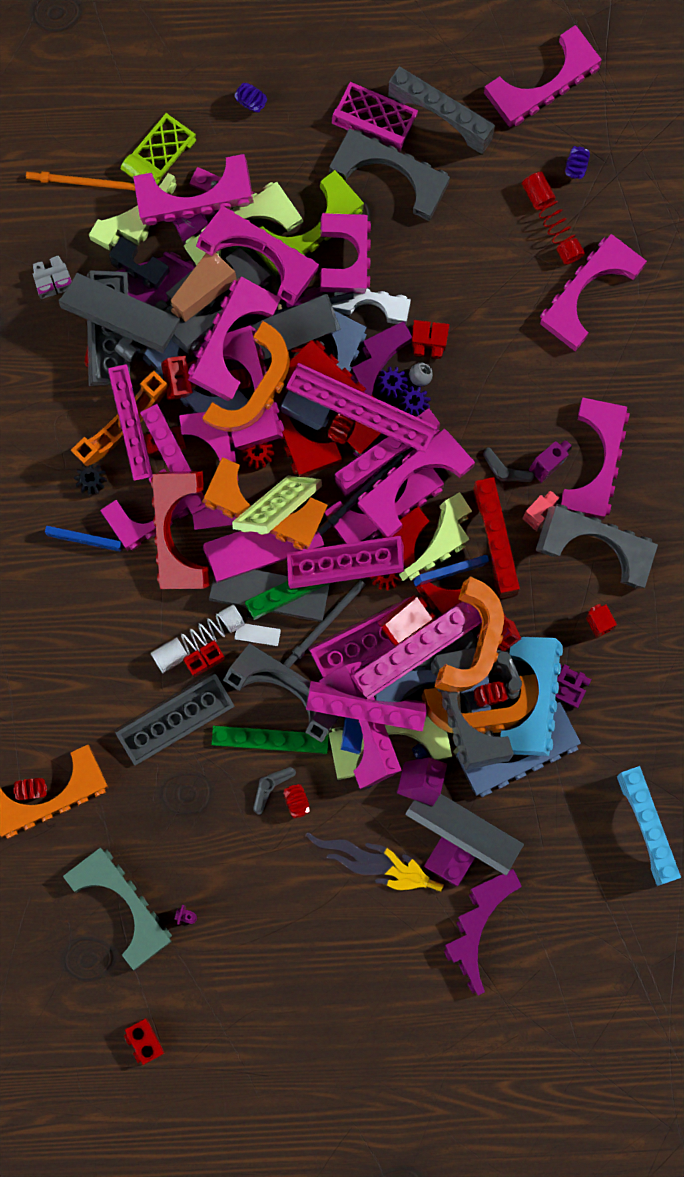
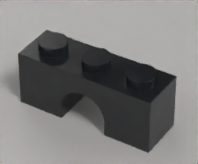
[109,237,170,290]

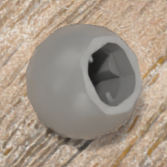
[409,363,433,386]

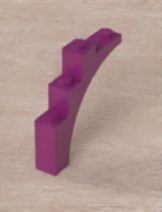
[351,321,412,444]
[443,869,522,996]

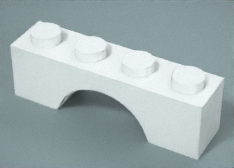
[332,289,411,324]

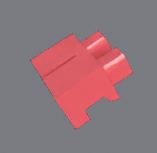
[523,491,559,531]

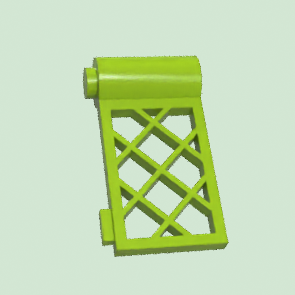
[120,113,196,186]

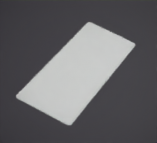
[235,624,281,646]

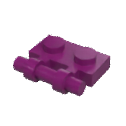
[555,664,592,709]

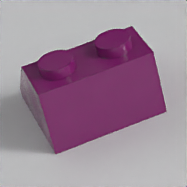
[397,757,447,806]
[424,837,475,887]

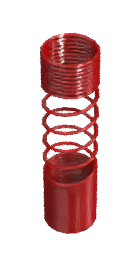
[522,172,585,265]

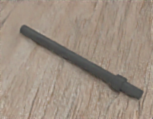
[283,580,366,668]

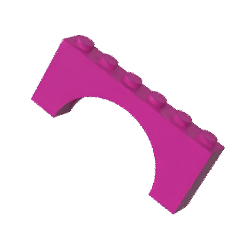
[484,25,602,128]
[133,154,254,225]
[196,206,319,306]
[540,234,647,352]
[188,276,281,401]
[223,326,284,450]
[560,398,630,520]
[335,409,440,498]
[179,412,239,530]
[358,428,475,538]
[324,449,444,544]
[319,662,402,789]
[306,681,426,731]

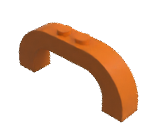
[202,321,290,432]
[71,371,168,466]
[435,577,504,692]
[421,674,539,734]

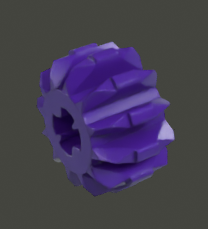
[234,83,267,112]
[565,146,590,179]
[376,367,408,399]
[398,386,430,417]

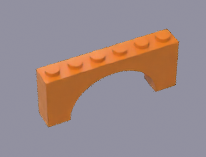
[202,457,328,550]
[0,745,109,839]

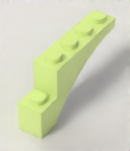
[89,173,177,250]
[399,492,472,581]

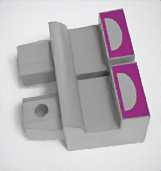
[33,256,72,299]

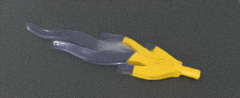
[307,833,444,892]

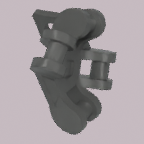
[489,650,524,700]

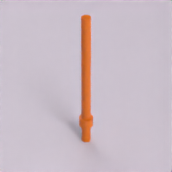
[26,171,136,191]

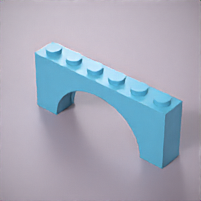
[500,637,563,756]
[617,766,681,886]

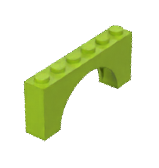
[253,170,364,276]

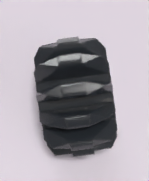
[74,464,107,496]

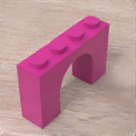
[320,213,371,294]
[100,469,189,551]

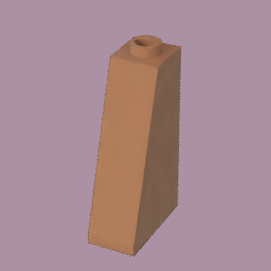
[171,253,237,322]

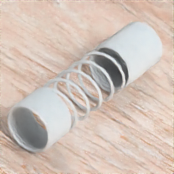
[151,604,245,674]

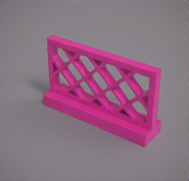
[332,82,418,152]

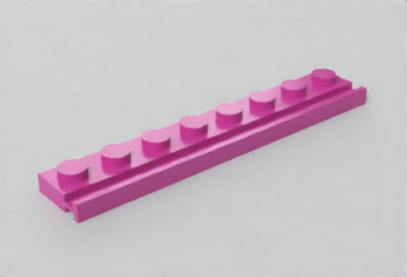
[286,363,438,453]
[351,601,482,699]

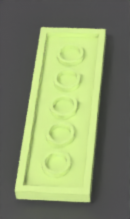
[232,475,322,534]

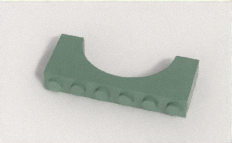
[63,848,172,970]

